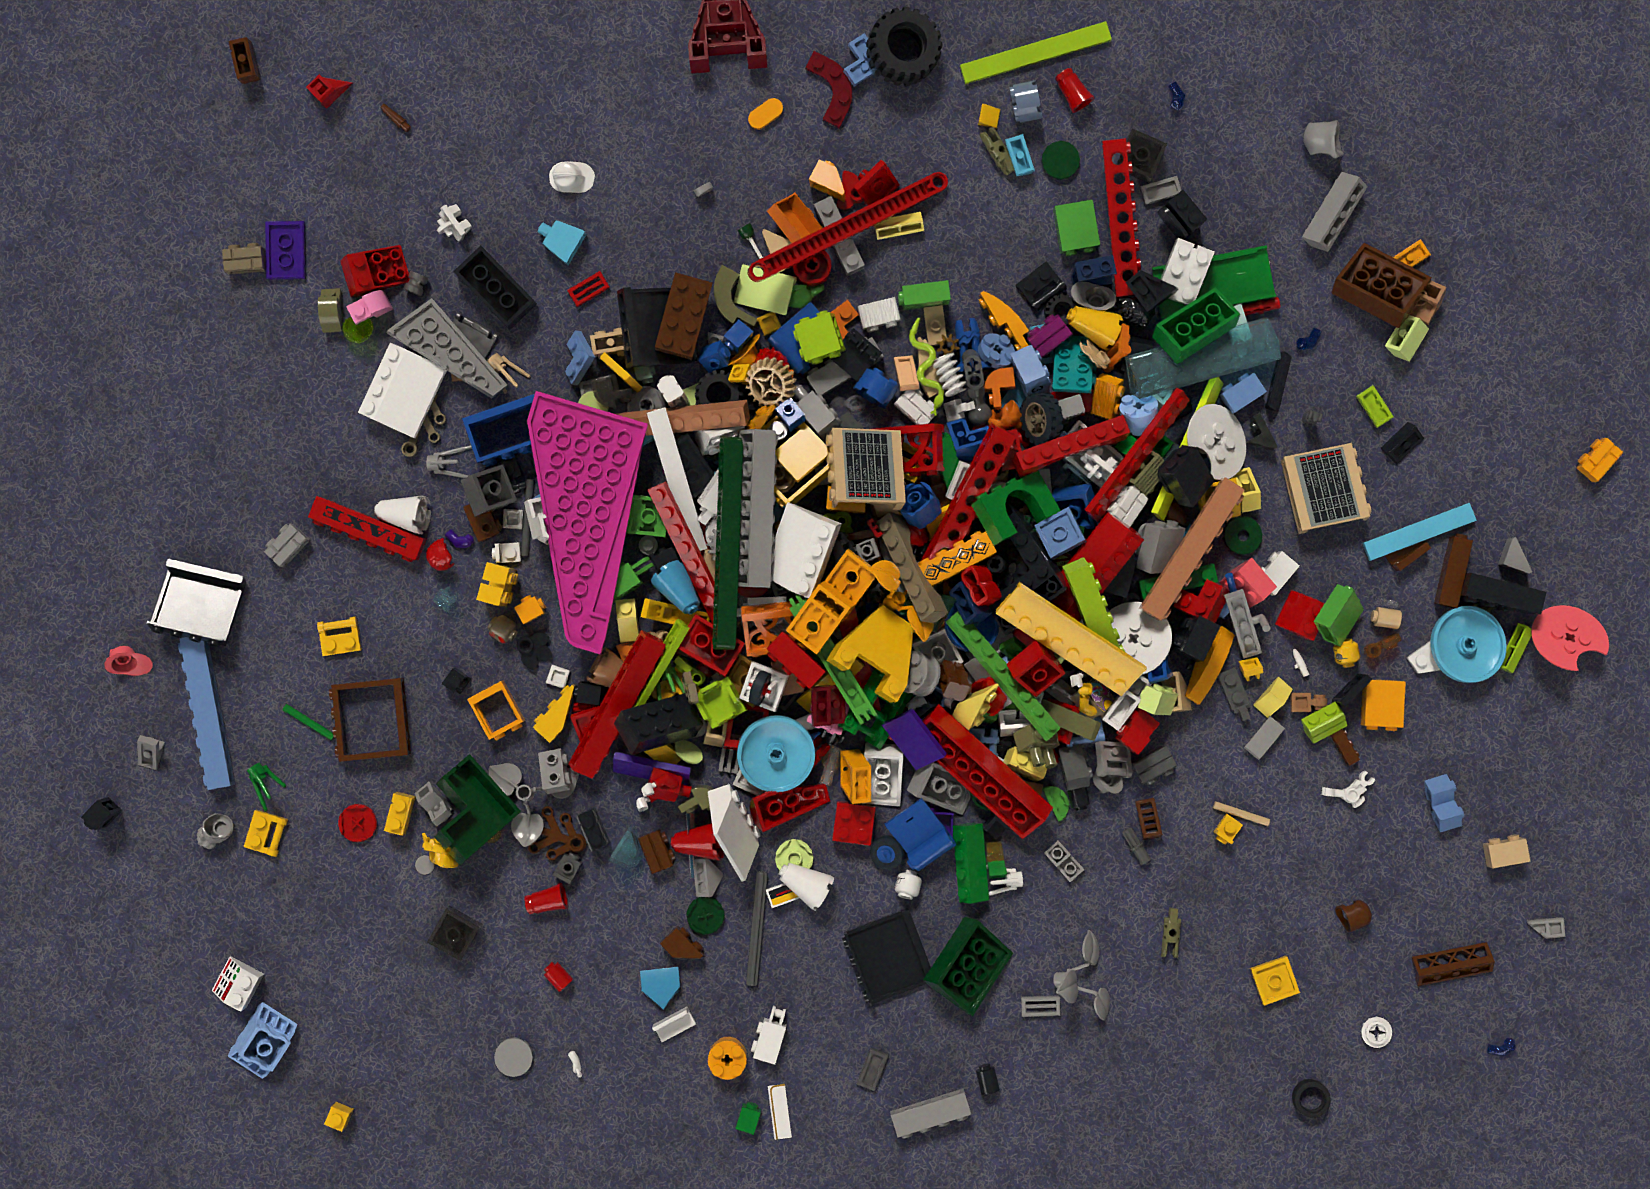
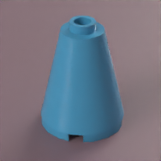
[651,560,700,614]

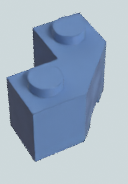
[1425,774,1464,832]

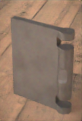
[453,312,499,359]

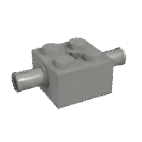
[793,385,842,444]

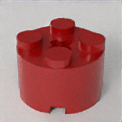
[793,250,831,287]

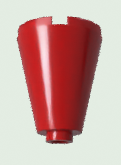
[671,823,725,861]

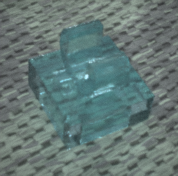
[433,587,458,613]

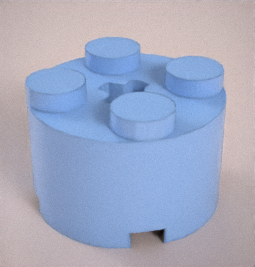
[1119,392,1159,436]

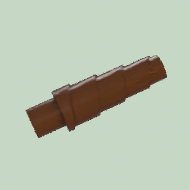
[380,104,411,132]

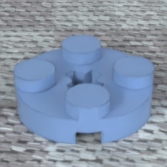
[978,333,1015,369]

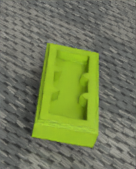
[1356,385,1394,428]

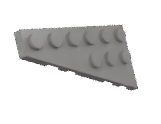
[387,298,507,398]

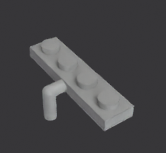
[1224,589,1270,659]

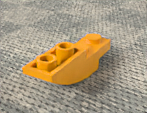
[978,291,1029,351]

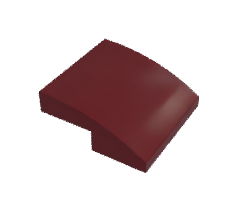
[811,684,846,727]

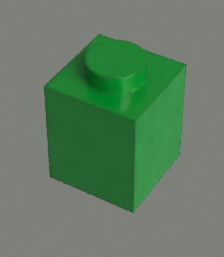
[735,1102,761,1135]

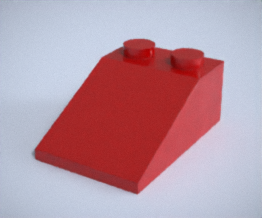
[678,614,746,678]

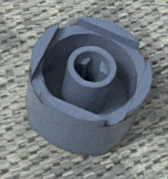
[1009,80,1043,123]

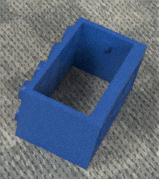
[462,394,535,467]

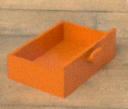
[767,192,823,243]

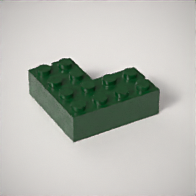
[434,754,521,866]

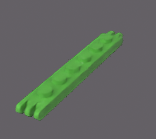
[789,594,878,725]

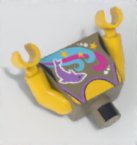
[1070,678,1115,723]

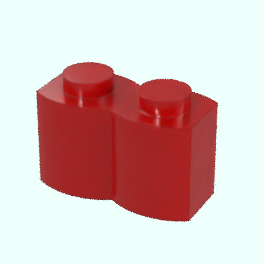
[961,564,1001,606]

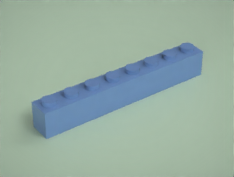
[178,637,235,790]

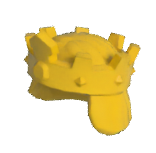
[422,833,459,868]

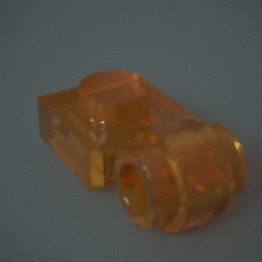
[1364,633,1402,658]

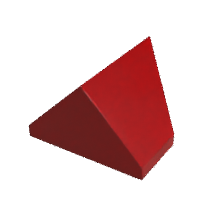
[306,74,353,109]

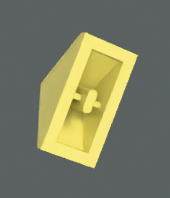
[1253,677,1293,718]

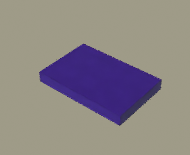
[265,221,306,280]
[882,708,947,770]

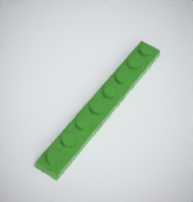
[946,611,1060,741]

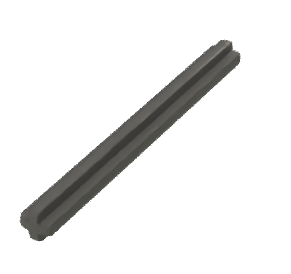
[746,871,768,986]

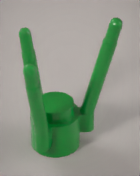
[247,762,286,812]

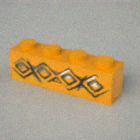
[918,531,997,587]

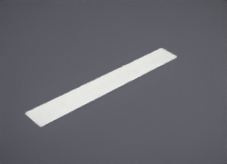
[647,407,707,551]

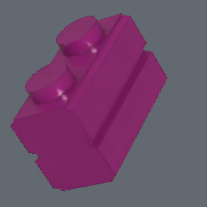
[1027,314,1073,358]

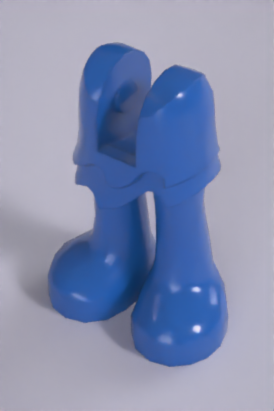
[955,318,992,374]

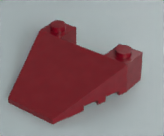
[688,0,767,74]

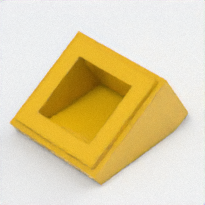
[978,104,1000,129]

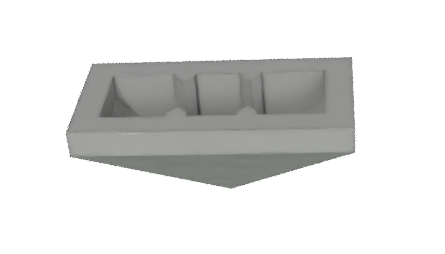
[694,858,723,897]

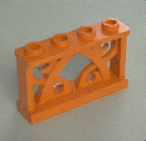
[741,599,811,657]

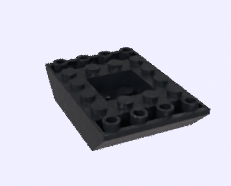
[953,498,1067,636]

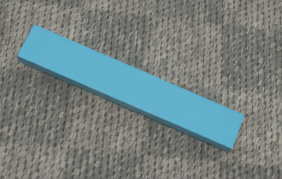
[1362,503,1477,561]

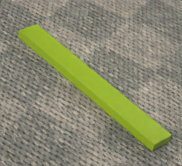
[960,21,1112,84]

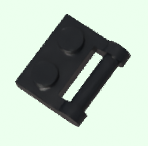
[1016,261,1067,312]

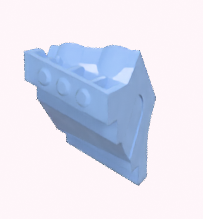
[228,1002,298,1079]

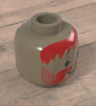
[488,615,518,643]

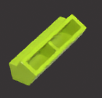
[1500,623,1532,673]

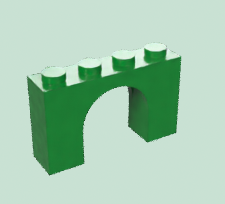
[972,470,1061,546]

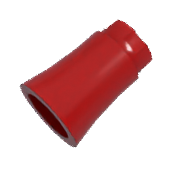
[1055,68,1095,113]
[524,883,568,914]

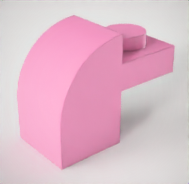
[346,290,393,325]

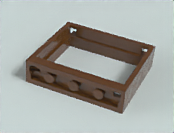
[329,678,411,762]

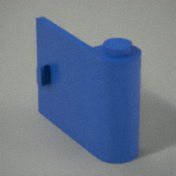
[767,302,819,375]
[885,798,956,871]

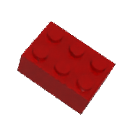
[766,631,826,689]

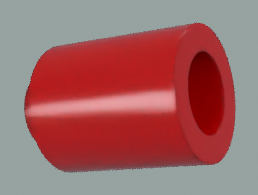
[544,962,573,992]

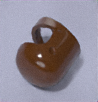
[1335,900,1372,932]

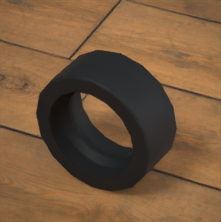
[1292,1079,1331,1118]

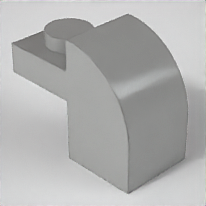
[414,782,452,826]

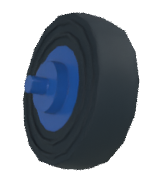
[870,835,904,870]

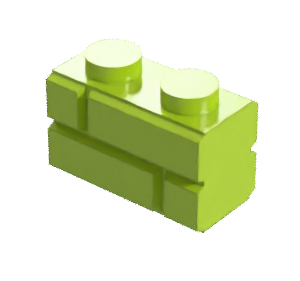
[1301,702,1347,744]

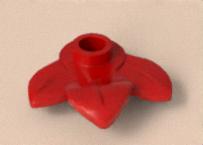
[836,171,863,210]

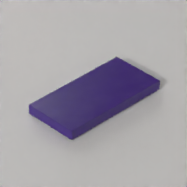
[613,752,691,785]

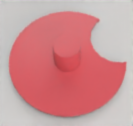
[1531,605,1609,671]

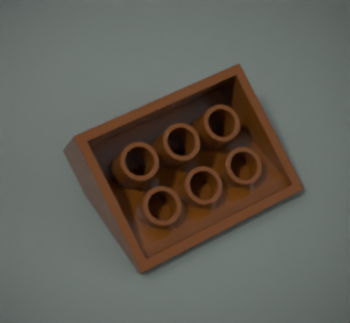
[1331,243,1432,328]

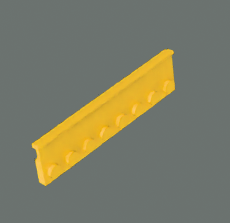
[996,582,1147,697]

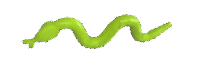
[909,317,944,416]

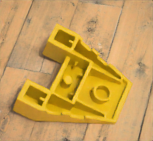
[826,605,914,703]

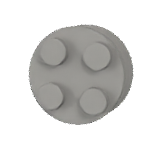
[903,651,940,697]

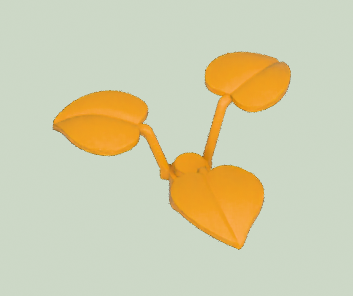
[868,560,934,642]

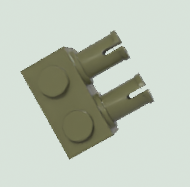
[1013,725,1060,768]

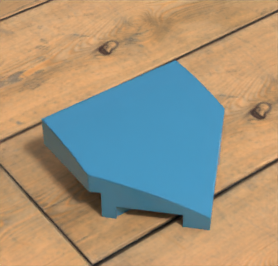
[640,967,680,1010]

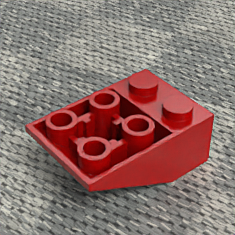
[340,245,410,298]

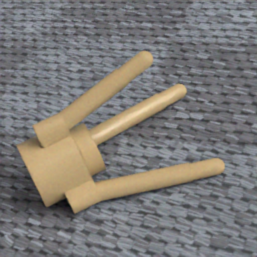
[487,353,530,394]

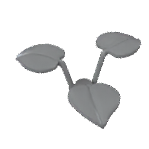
[489,763,579,847]
[1053,930,1110,1021]

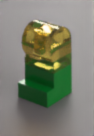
[985,841,1007,879]

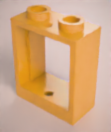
[467,680,525,741]
[840,749,871,804]

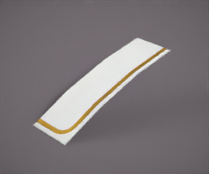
[768,1084,792,1140]

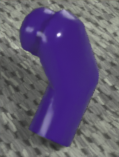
[445,529,474,548]

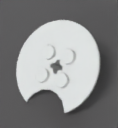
[1187,404,1246,480]
[1109,602,1172,675]

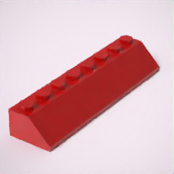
[1013,512,1144,655]
[922,704,1053,839]

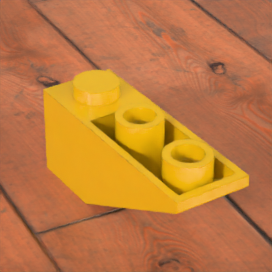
[533,684,575,743]

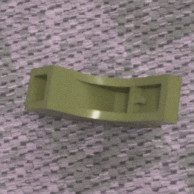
[714,265,758,328]

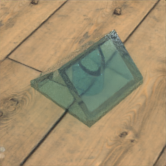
[1051,461,1097,491]

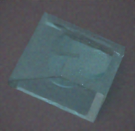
[609,824,642,870]

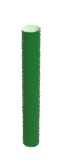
[283,704,334,741]

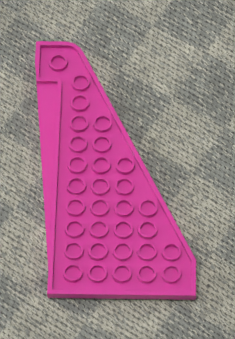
[527,391,649,654]

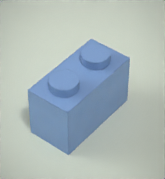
[1219,373,1267,414]

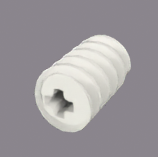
[933,353,966,397]

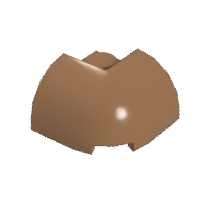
[1410,281,1446,325]

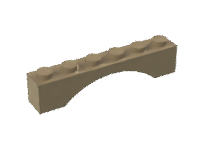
[876,512,948,623]

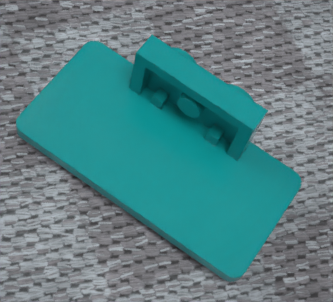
[1052,335,1097,393]

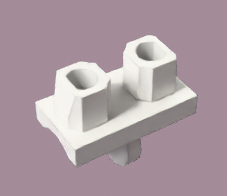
[437,204,472,242]
[1080,447,1118,481]

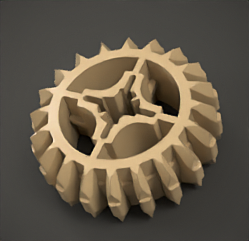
[745,357,797,408]

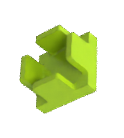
[696,676,747,729]

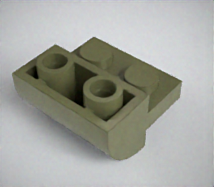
[678,785,714,814]

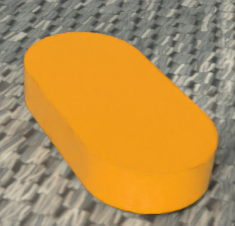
[748,98,783,130]

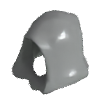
[1304,120,1344,158]

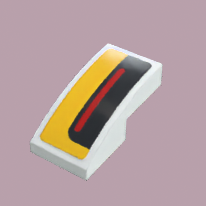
[766,883,799,908]

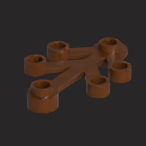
[528,806,586,860]

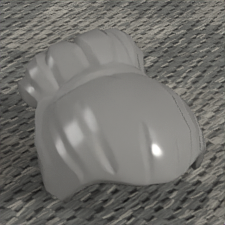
[197,814,234,849]

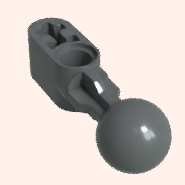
[962,349,992,427]

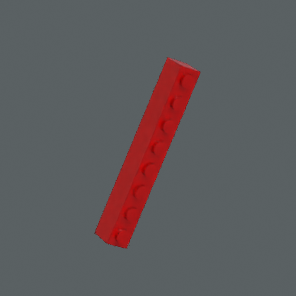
[568,630,666,779]

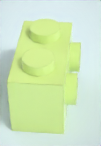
[1385,315,1429,362]
[1138,684,1178,715]

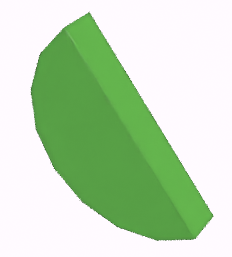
[1042,786,1070,822]

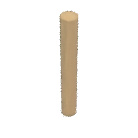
[1213,801,1270,826]

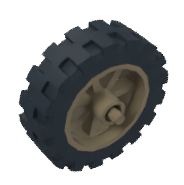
[1020,392,1063,445]

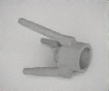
[426,445,472,478]

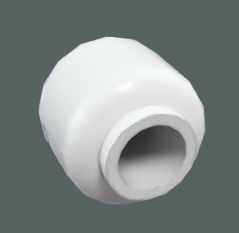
[895,870,922,900]

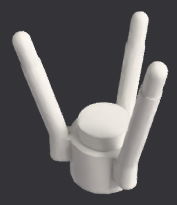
[986,865,1023,896]

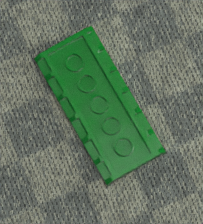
[1152,245,1276,319]

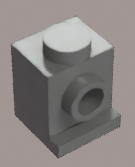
[553,852,582,884]

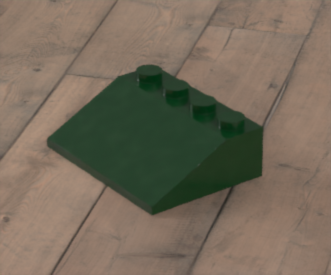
[923,917,1013,1017]

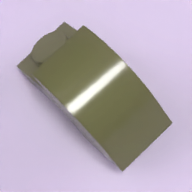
[318,288,343,333]

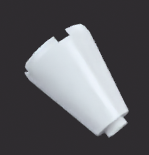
[374,496,431,534]
[779,863,834,911]

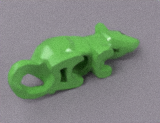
[789,284,825,308]

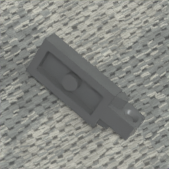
[1217,667,1250,721]

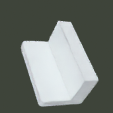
[652,1007,696,1042]

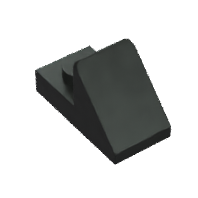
[1246,413,1278,450]

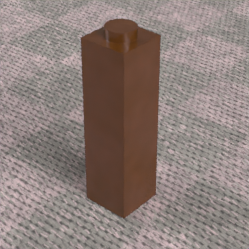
[1434,534,1473,608]

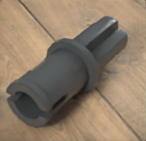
[1122,827,1151,865]

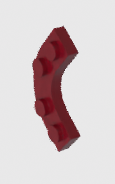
[805,51,852,129]

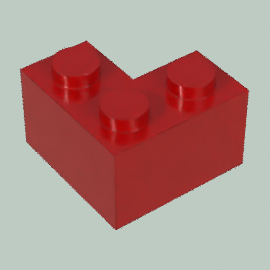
[1173,579,1230,623]
[1115,708,1160,755]

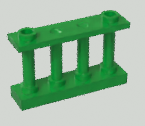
[841,668,913,750]

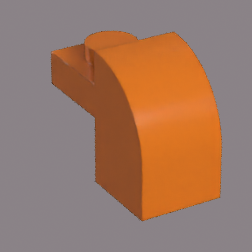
[984,367,1015,410]

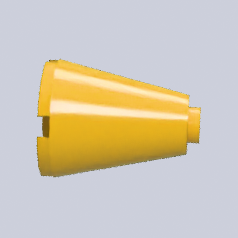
[1066,306,1123,351]

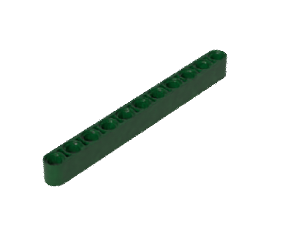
[712,436,743,650]

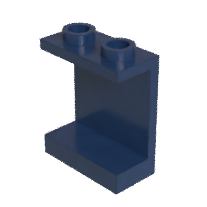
[1071,255,1117,287]

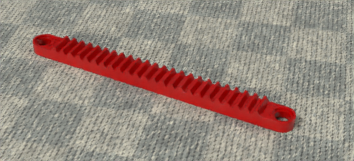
[747,172,948,282]

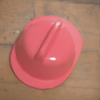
[104,646,153,676]

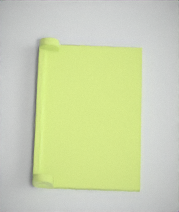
[733,264,797,315]

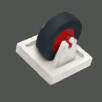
[739,661,789,712]

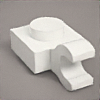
[944,399,975,422]

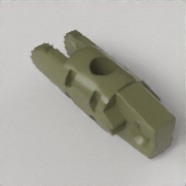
[980,127,1015,176]
[1161,908,1181,958]

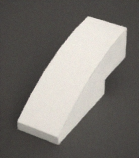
[1103,675,1153,731]

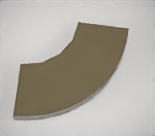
[682,671,699,704]

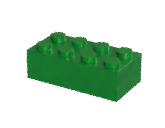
[1152,287,1241,364]

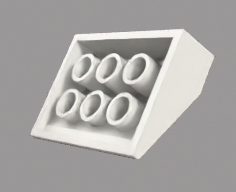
[358,343,447,439]
[771,502,842,598]
[708,784,760,882]

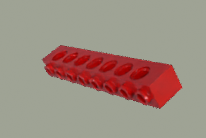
[1102,138,1141,297]
[921,423,1016,561]

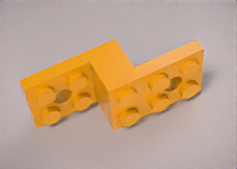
[785,549,876,654]

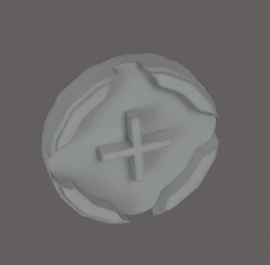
[494,1037,534,1077]

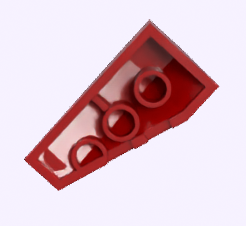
[749,784,830,832]

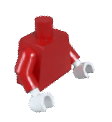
[636,767,692,812]

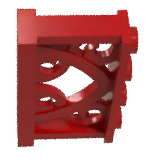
[874,423,945,477]

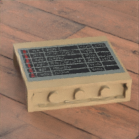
[826,428,906,510]
[1281,443,1371,534]

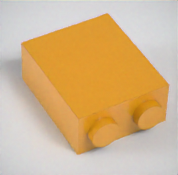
[1360,680,1406,731]

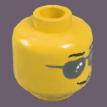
[1333,638,1360,668]

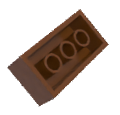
[655,272,713,360]

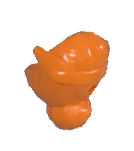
[988,400,1023,430]

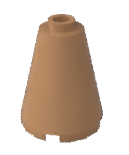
[587,647,623,688]

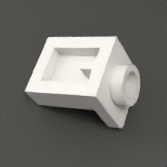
[492,542,521,563]

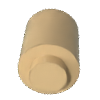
[1371,607,1402,629]

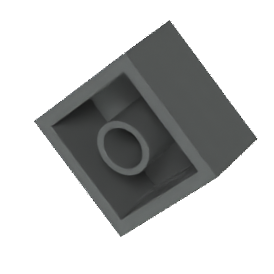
[461,465,517,516]

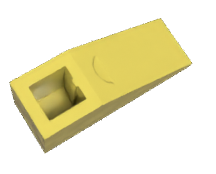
[952,683,999,730]

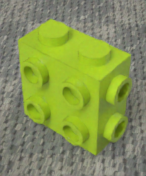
[793,310,846,365]

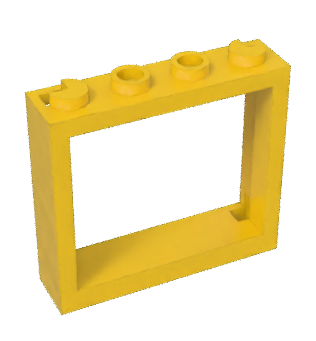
[761,415,830,508]

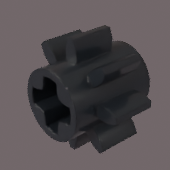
[821,729,846,746]

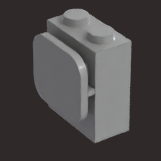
[1135,520,1185,574]

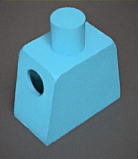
[537,220,587,266]

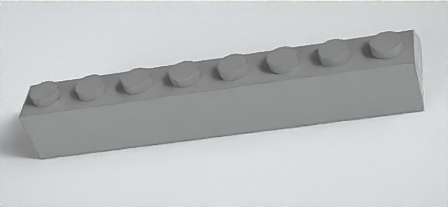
[738,429,778,588]

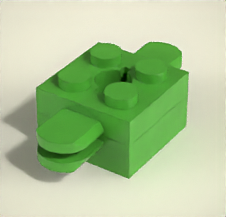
[627,495,667,538]
[613,556,654,604]

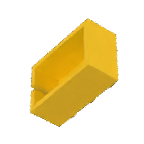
[476,562,519,606]

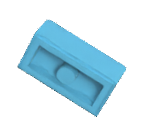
[1005,134,1035,176]

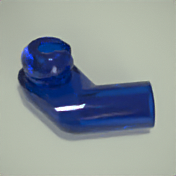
[1168,81,1185,110]
[1296,328,1322,350]
[1487,1038,1516,1056]

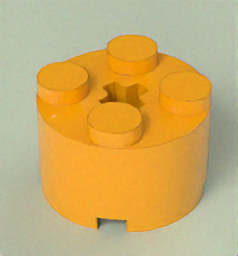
[708,1037,747,1080]

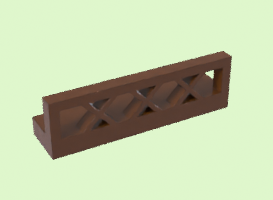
[1412,942,1495,986]

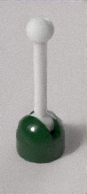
[737,223,763,259]

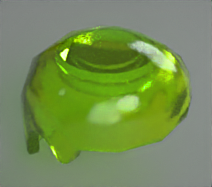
[342,316,374,343]

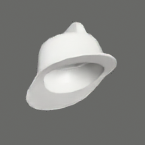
[549,162,595,193]

